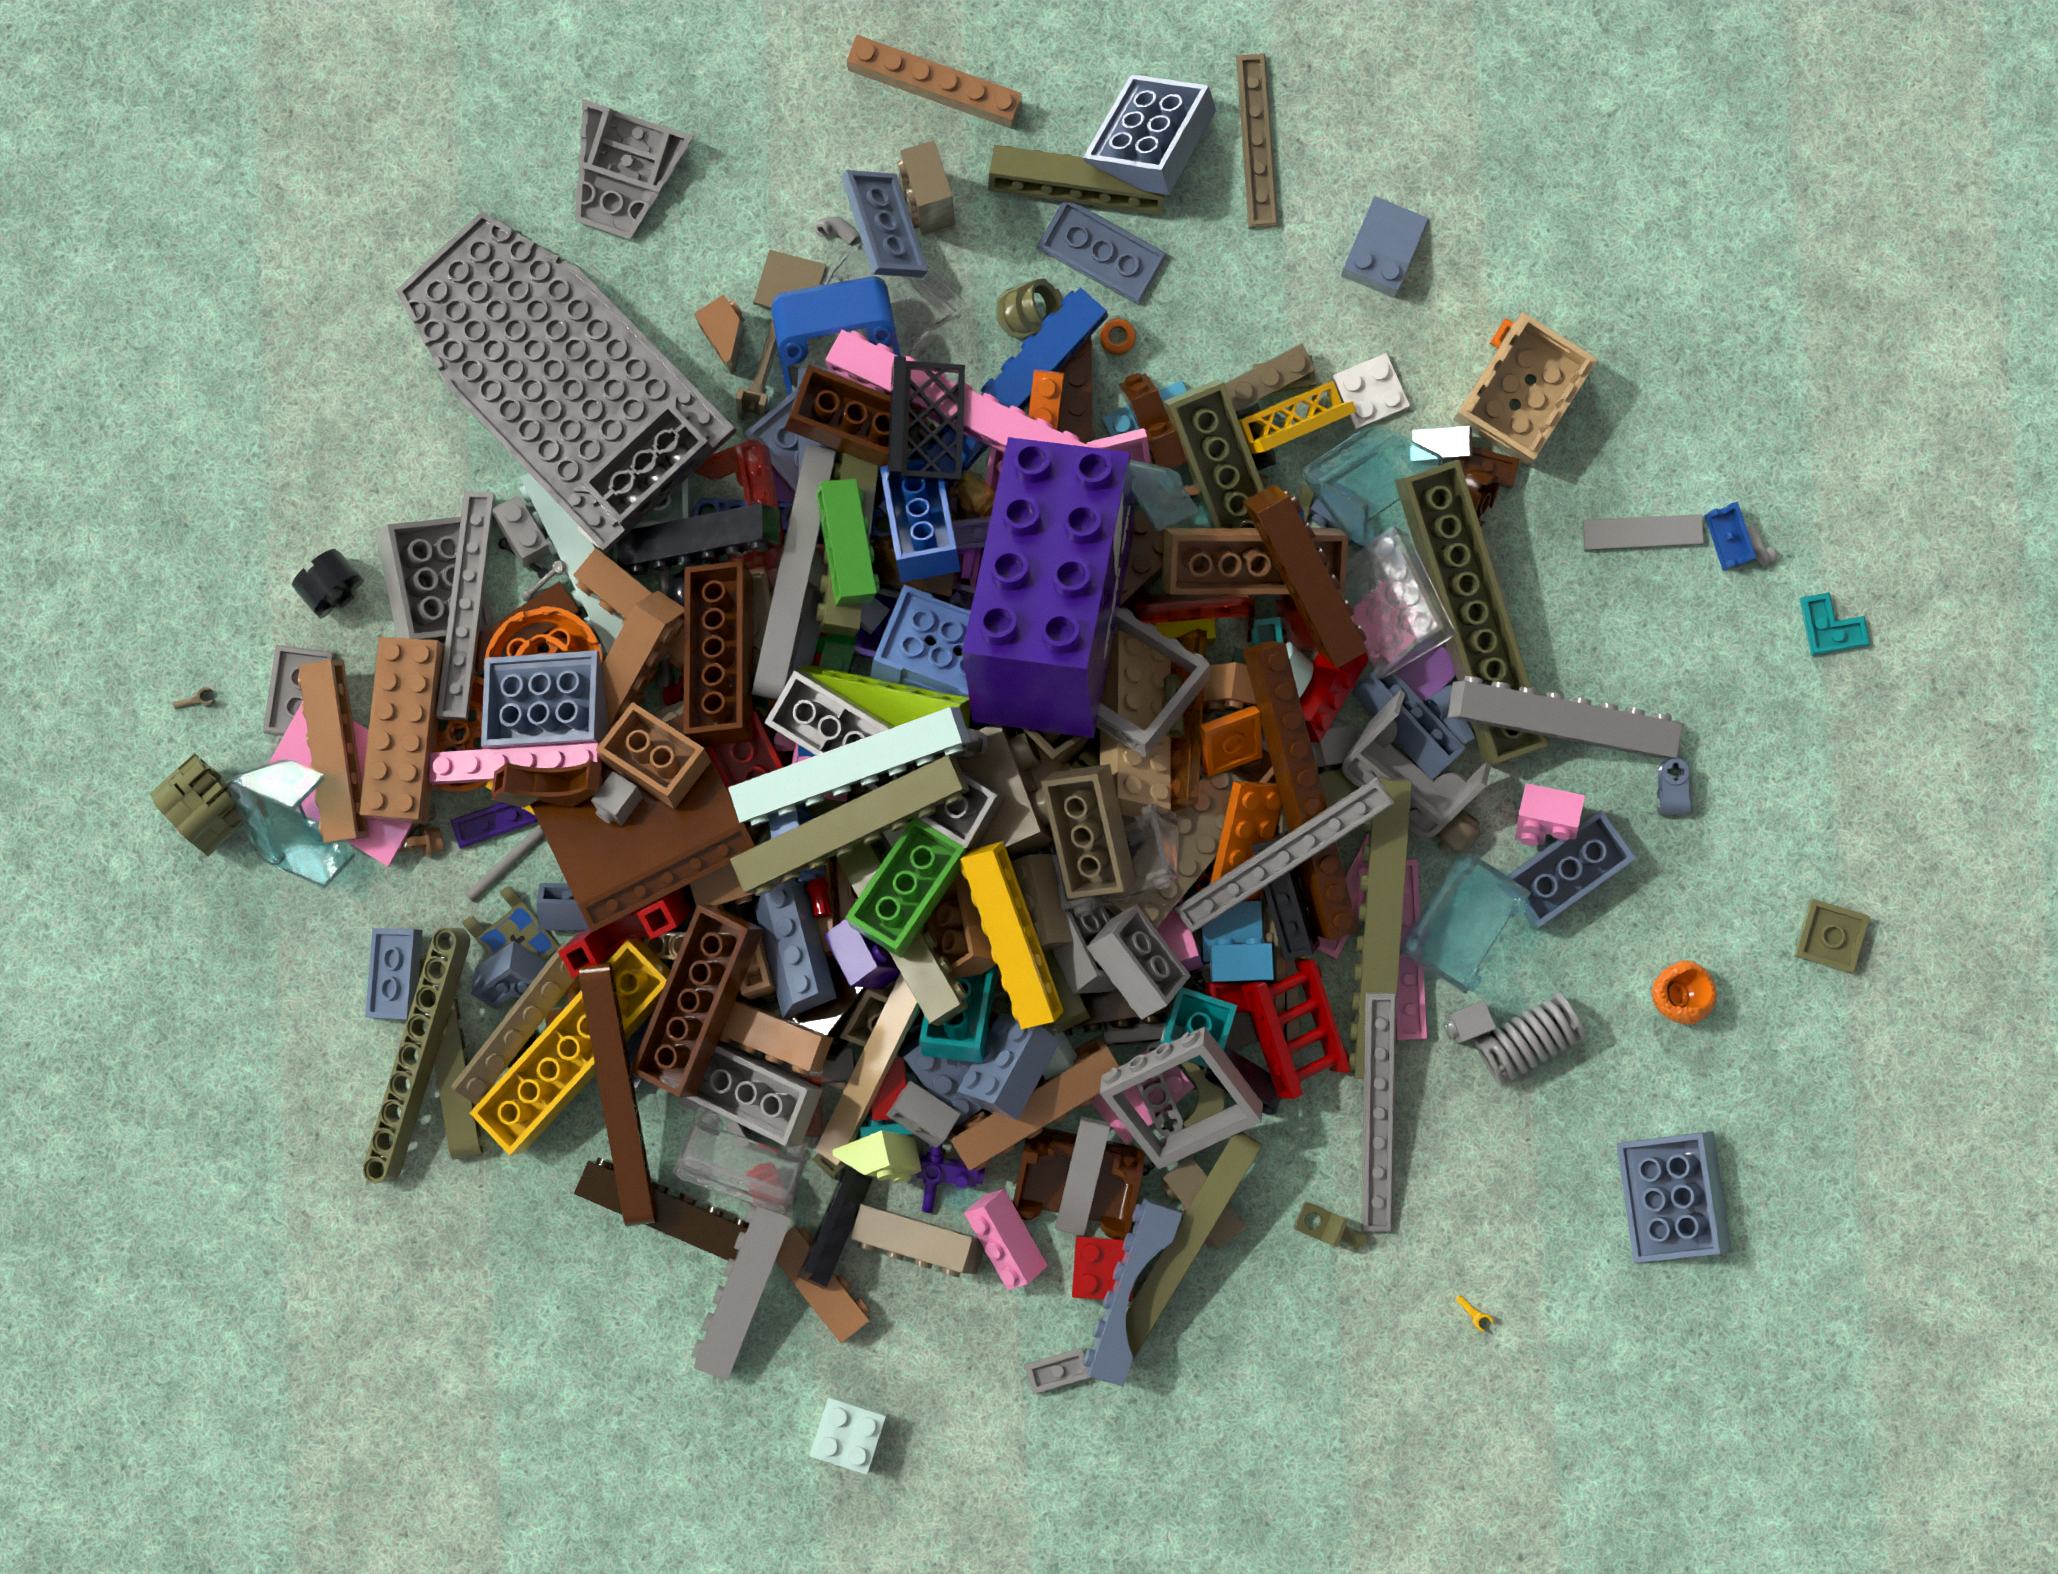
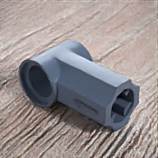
[1424,685,1475,745]

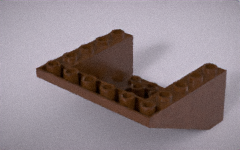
[530,714,756,932]

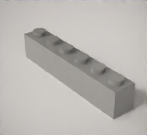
[691,1197,794,1381]

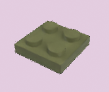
[1794,899,1870,974]

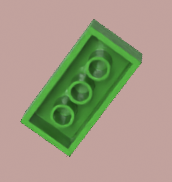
[845,817,967,958]

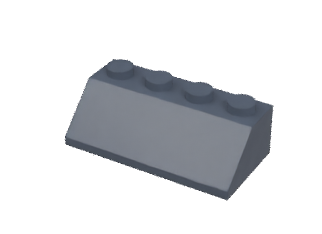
[754,881,837,1019]

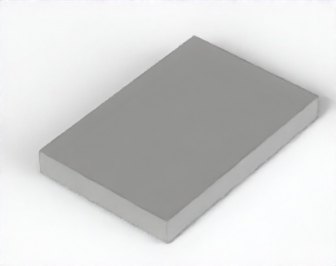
[263,645,336,735]

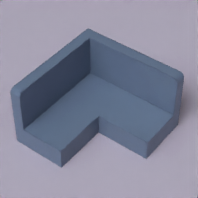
[471,941,547,1008]

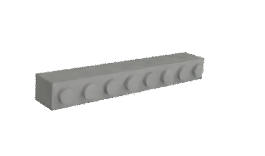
[1448,676,1682,759]

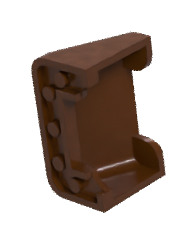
[1013,1127,1145,1239]

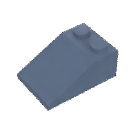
[1341,196,1428,298]

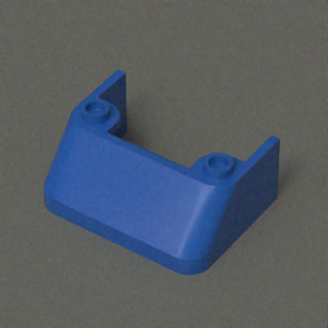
[771,276,901,394]

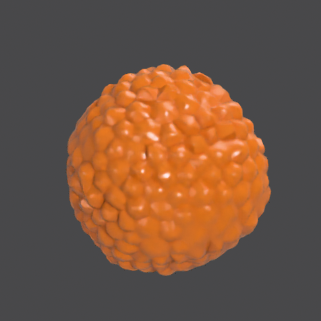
[1651,960,1717,1025]

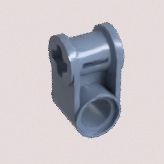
[1657,758,1691,815]

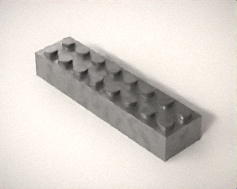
[765,670,1006,849]

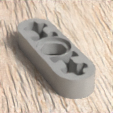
[1136,1054,1183,1137]

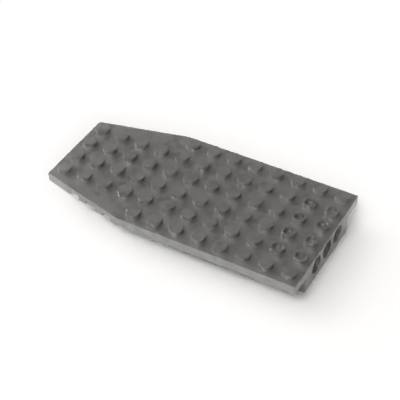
[396,211,737,553]

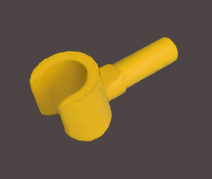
[1455,1295,1493,1332]

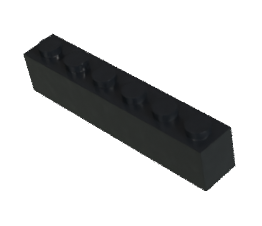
[617,503,780,575]

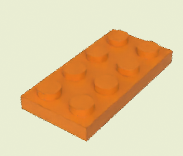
[1210,781,1282,901]

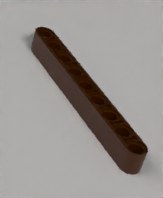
[579,962,657,1227]

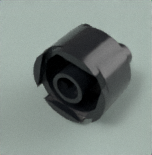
[292,549,364,619]

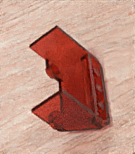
[693,439,784,571]

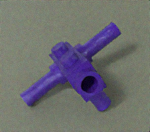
[914,1143,985,1213]

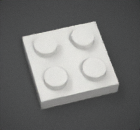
[1332,353,1410,431]

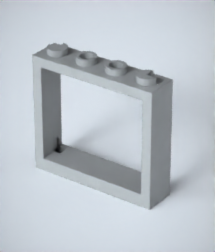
[1096,607,1210,758]
[1100,1026,1263,1170]

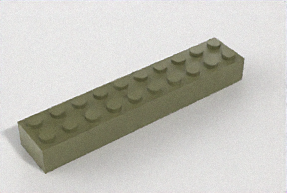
[1394,460,1549,764]

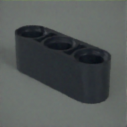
[1205,1047,1281,1115]

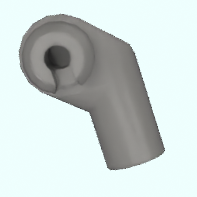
[815,217,860,245]
[1746,525,1777,566]

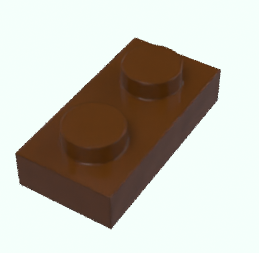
[1458,447,1520,489]

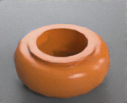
[1100,318,1136,355]

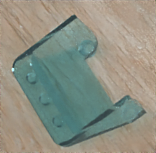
[1302,425,1442,546]

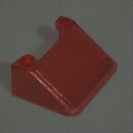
[1130,593,1255,642]

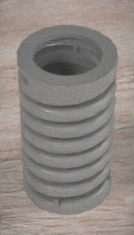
[1474,992,1586,1087]

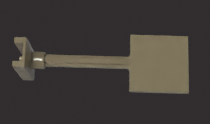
[736,250,826,420]

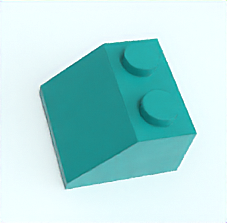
[1159,987,1237,1069]

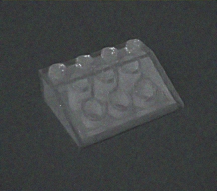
[1340,526,1457,679]

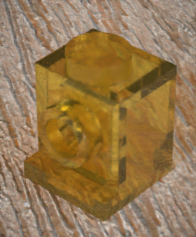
[947,471,996,517]

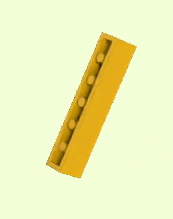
[960,841,1064,1030]

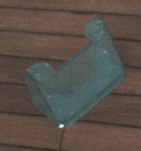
[1400,852,1531,994]

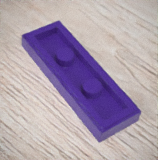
[450,802,538,849]

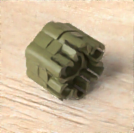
[150,753,253,857]

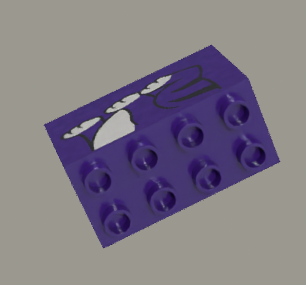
[962,437,1135,738]

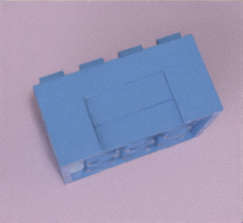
[870,585,983,727]

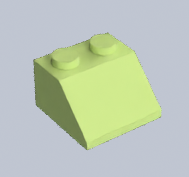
[832,1131,922,1183]

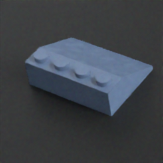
[1083,74,1216,195]
[481,650,609,749]
[1617,1131,1731,1263]

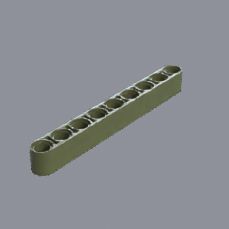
[363,928,471,1184]
[1126,1131,1263,1362]

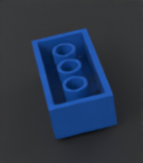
[880,456,961,582]

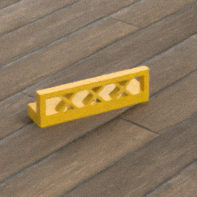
[1238,381,1357,454]

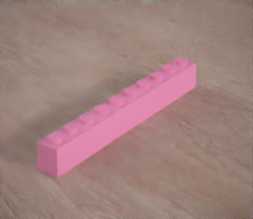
[825,330,1103,453]

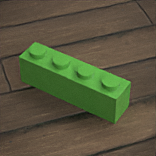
[816,478,879,606]

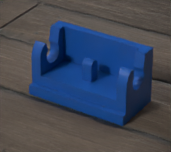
[1704,502,1756,571]

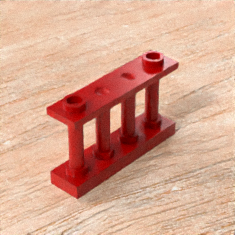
[1241,958,1351,1099]

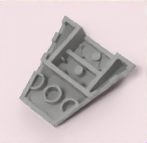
[575,99,694,239]

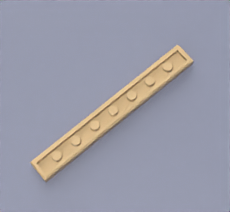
[815,956,941,1166]

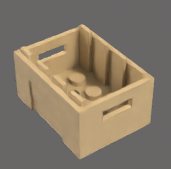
[1453,312,1598,466]

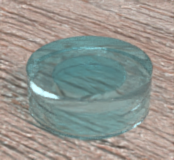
[940,1183,971,1210]

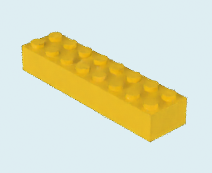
[470,939,671,1156]

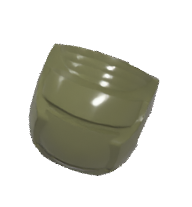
[996,278,1063,338]

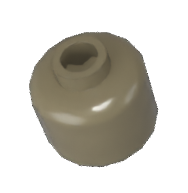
[1437,809,1481,855]

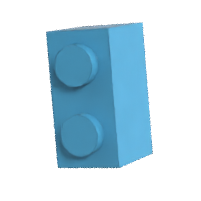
[1209,938,1273,982]

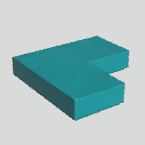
[1799,592,1870,656]

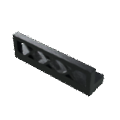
[1251,831,1320,960]
[797,1165,873,1289]

